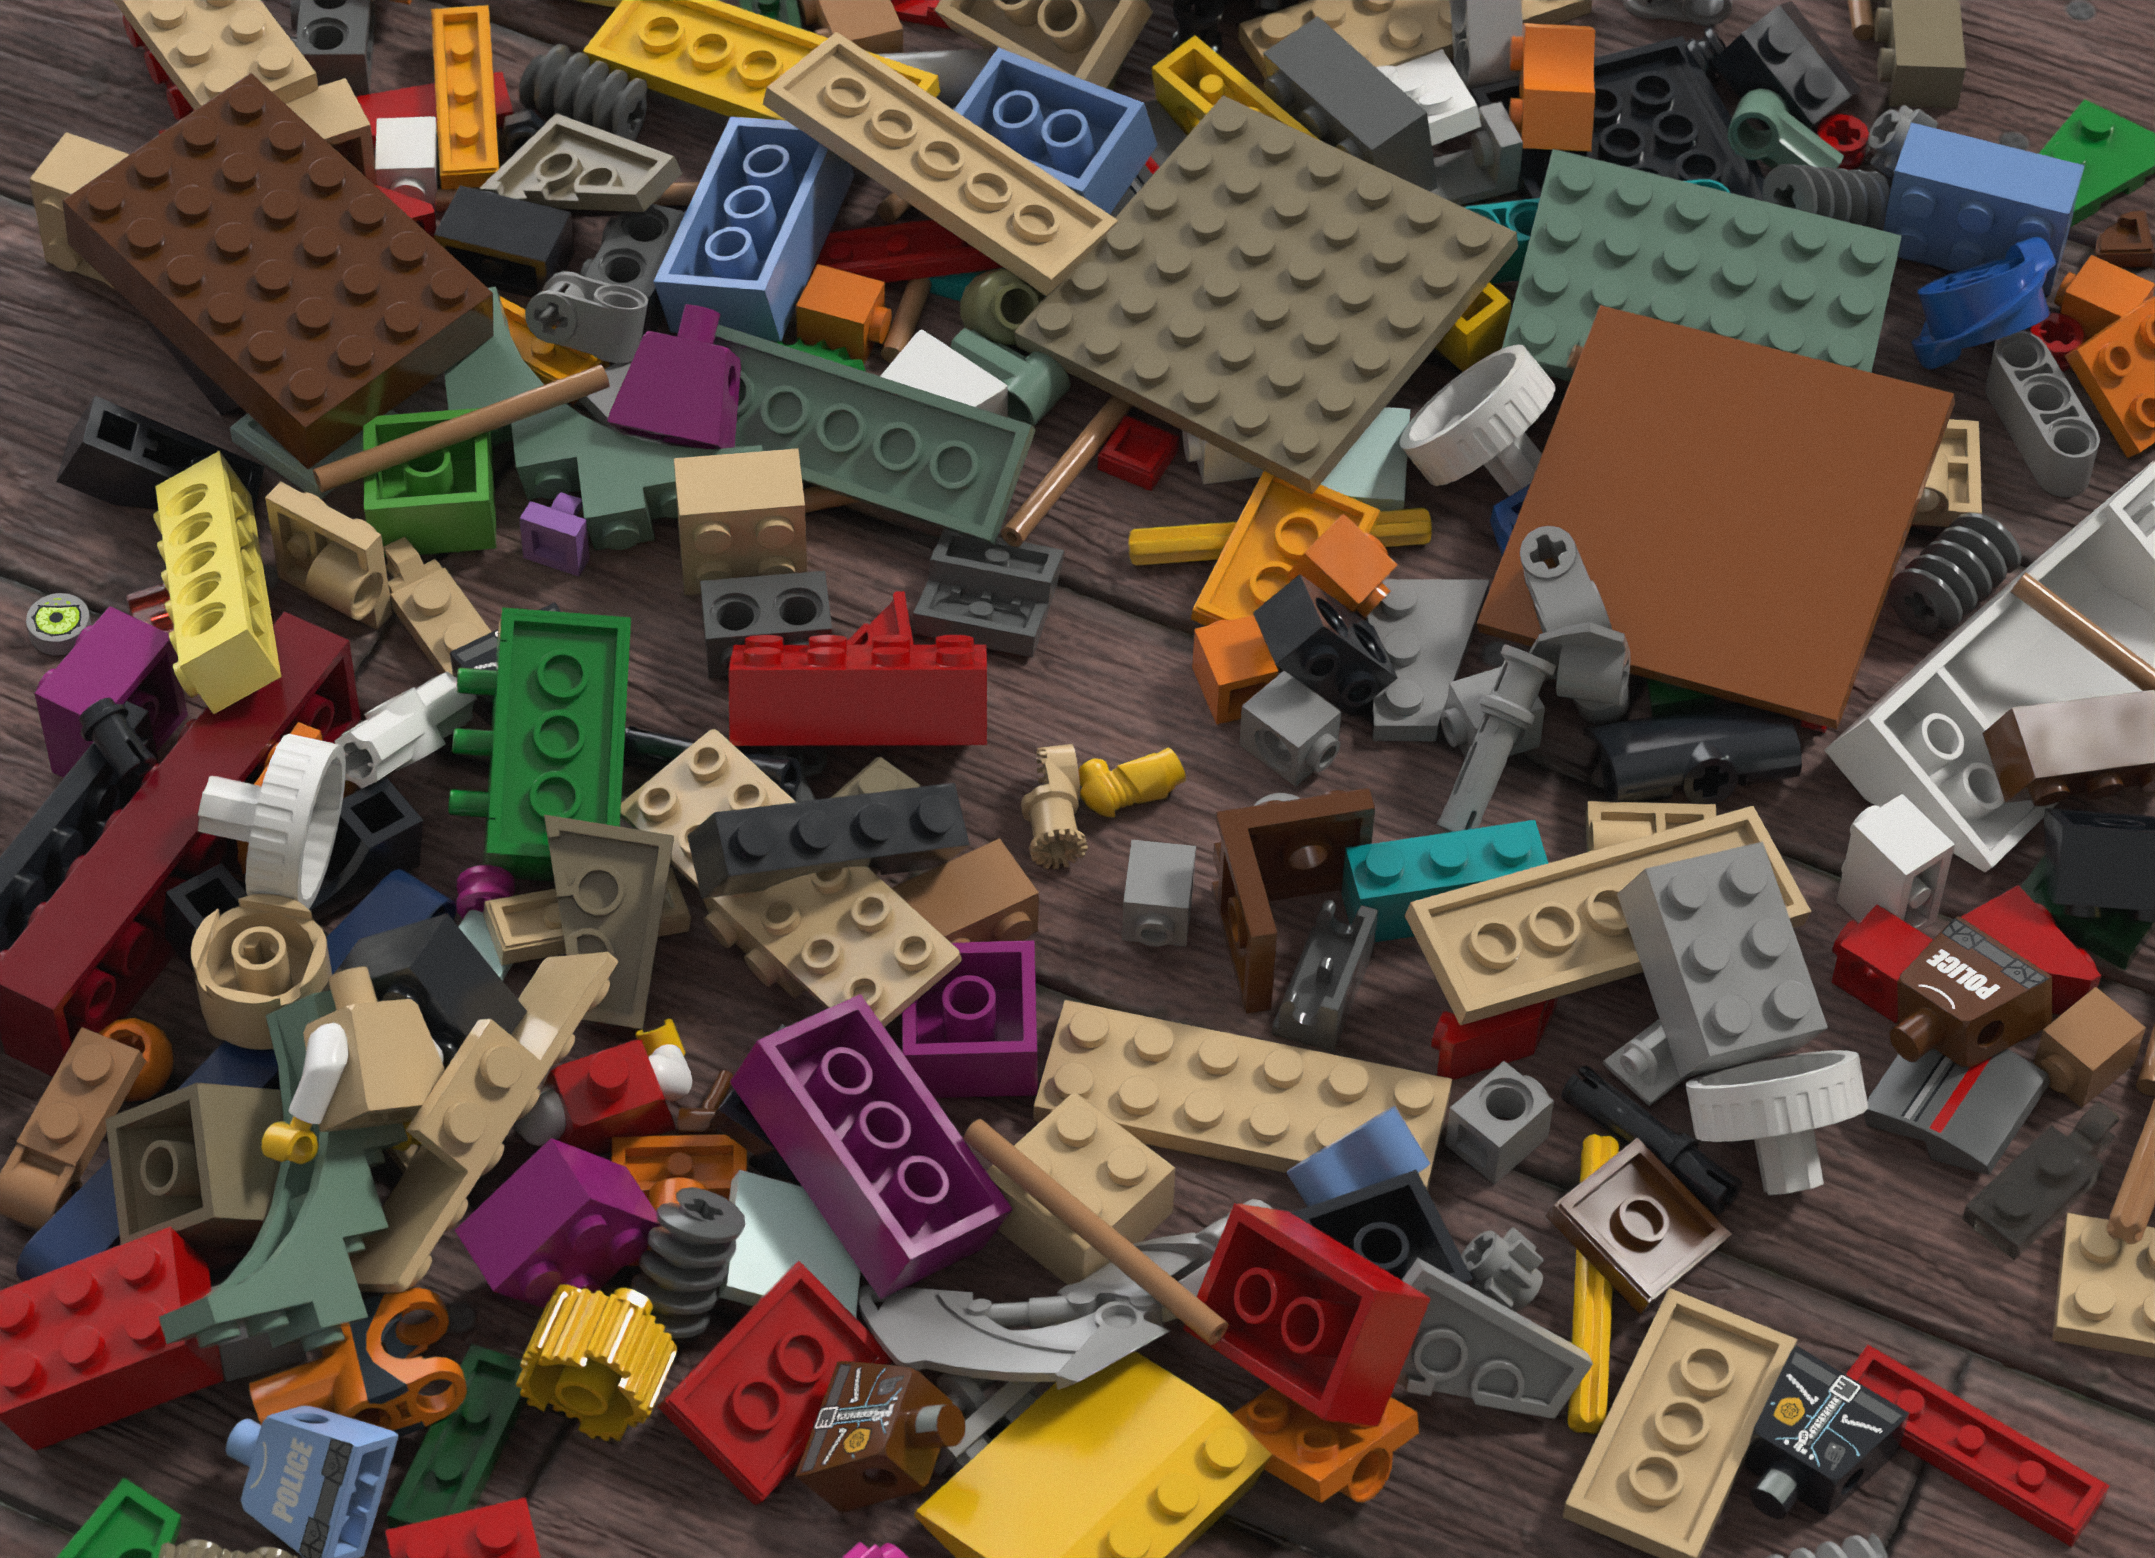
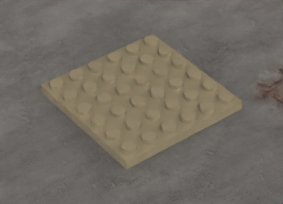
[1014,95,1518,495]

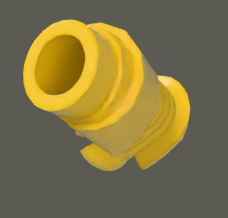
[1078,748,1186,818]

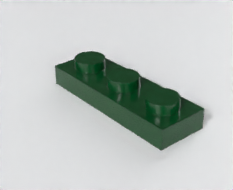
[387,1344,528,1529]

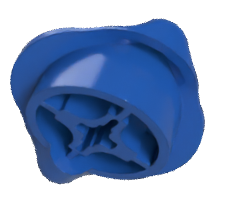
[1911,236,2056,370]

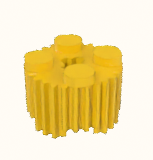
[516,1285,677,1441]

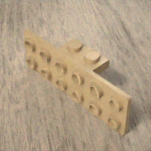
[620,729,961,1027]
[349,952,618,1292]

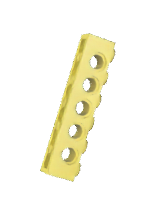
[153,451,281,714]

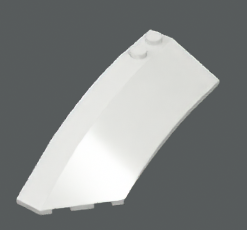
[1824,460,2155,872]

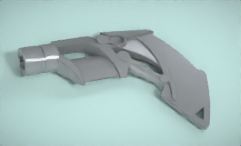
[857,1199,1272,1390]

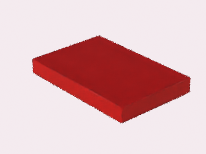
[657,1261,893,1506]

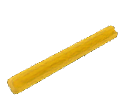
[1128,508,1432,566]
[1568,1134,1619,1434]

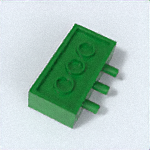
[448,607,631,882]

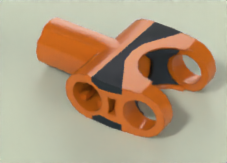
[249,1288,467,1438]

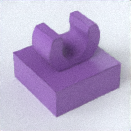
[519,492,590,576]

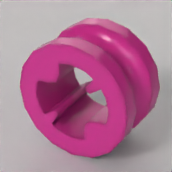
[457,865,515,919]

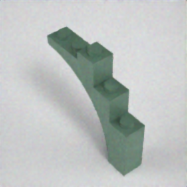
[444,287,763,551]
[159,991,408,1353]

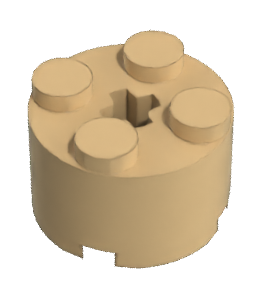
[191,894,332,1050]

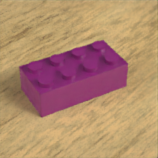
[730,994,1013,1299]

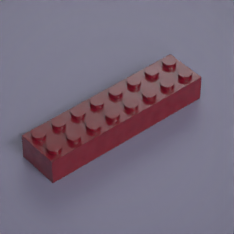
[0,611,361,1077]

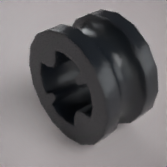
[1686,25,1727,84]

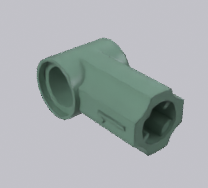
[1728,89,1844,169]
[950,328,1071,427]

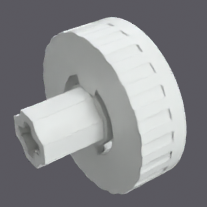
[1399,345,1556,496]
[198,734,346,910]
[1686,1050,1869,1195]

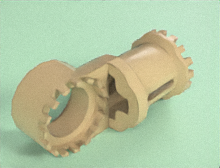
[1021,744,1088,869]

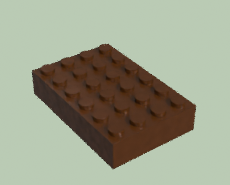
[62,73,494,470]

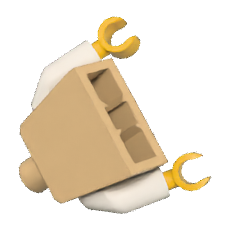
[261,967,445,1164]

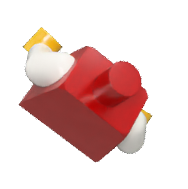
[512,1019,692,1156]

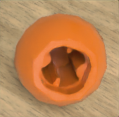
[98,1018,173,1103]

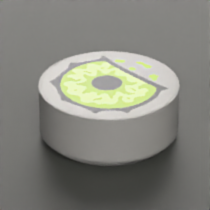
[26,593,91,655]

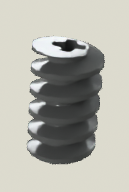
[519,44,648,142]
[1762,164,1890,230]
[1887,512,2022,635]
[630,1187,745,1343]

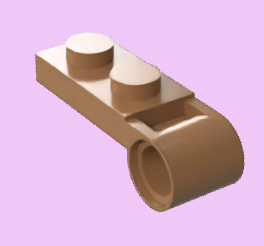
[0,1027,146,1230]

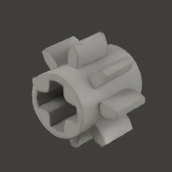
[1868,105,1938,177]
[1461,1227,1543,1312]

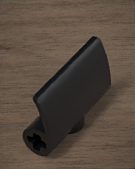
[1583,702,1802,804]

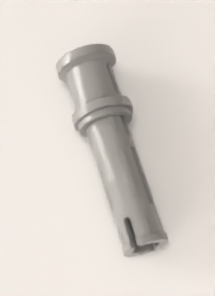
[1436,645,1556,832]

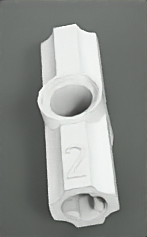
[335,671,477,789]

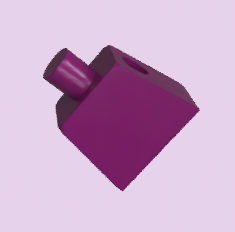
[607,304,741,449]

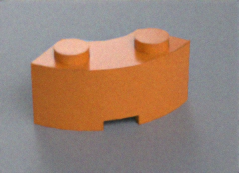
[1509,23,1595,151]

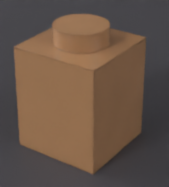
[2033,987,2146,1108]

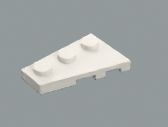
[1376,49,1481,146]

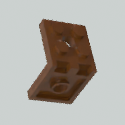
[1211,788,1375,1014]

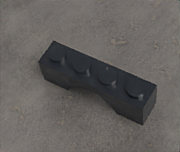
[165,776,423,973]
[687,783,970,899]

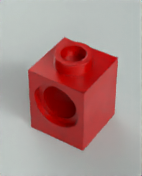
[1831,904,1933,1024]

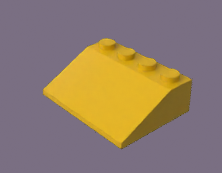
[914,1351,1272,1558]

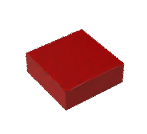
[1097,415,1179,491]

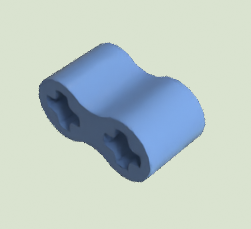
[1286,1106,1430,1207]

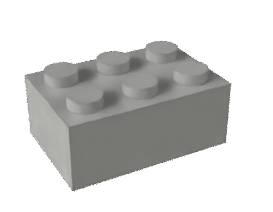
[1617,842,1828,1079]

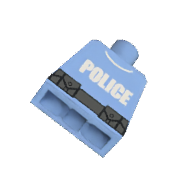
[226,1406,399,1558]

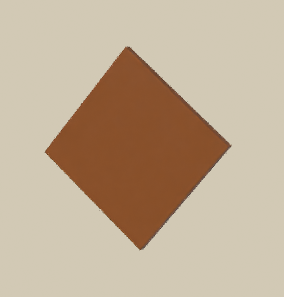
[1477,305,1955,730]

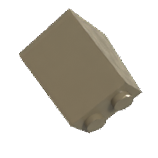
[105,1083,283,1249]

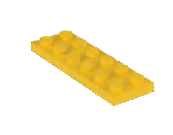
[583,0,941,120]

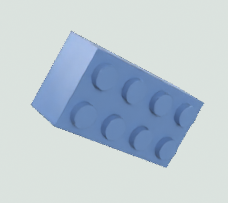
[653,117,854,342]

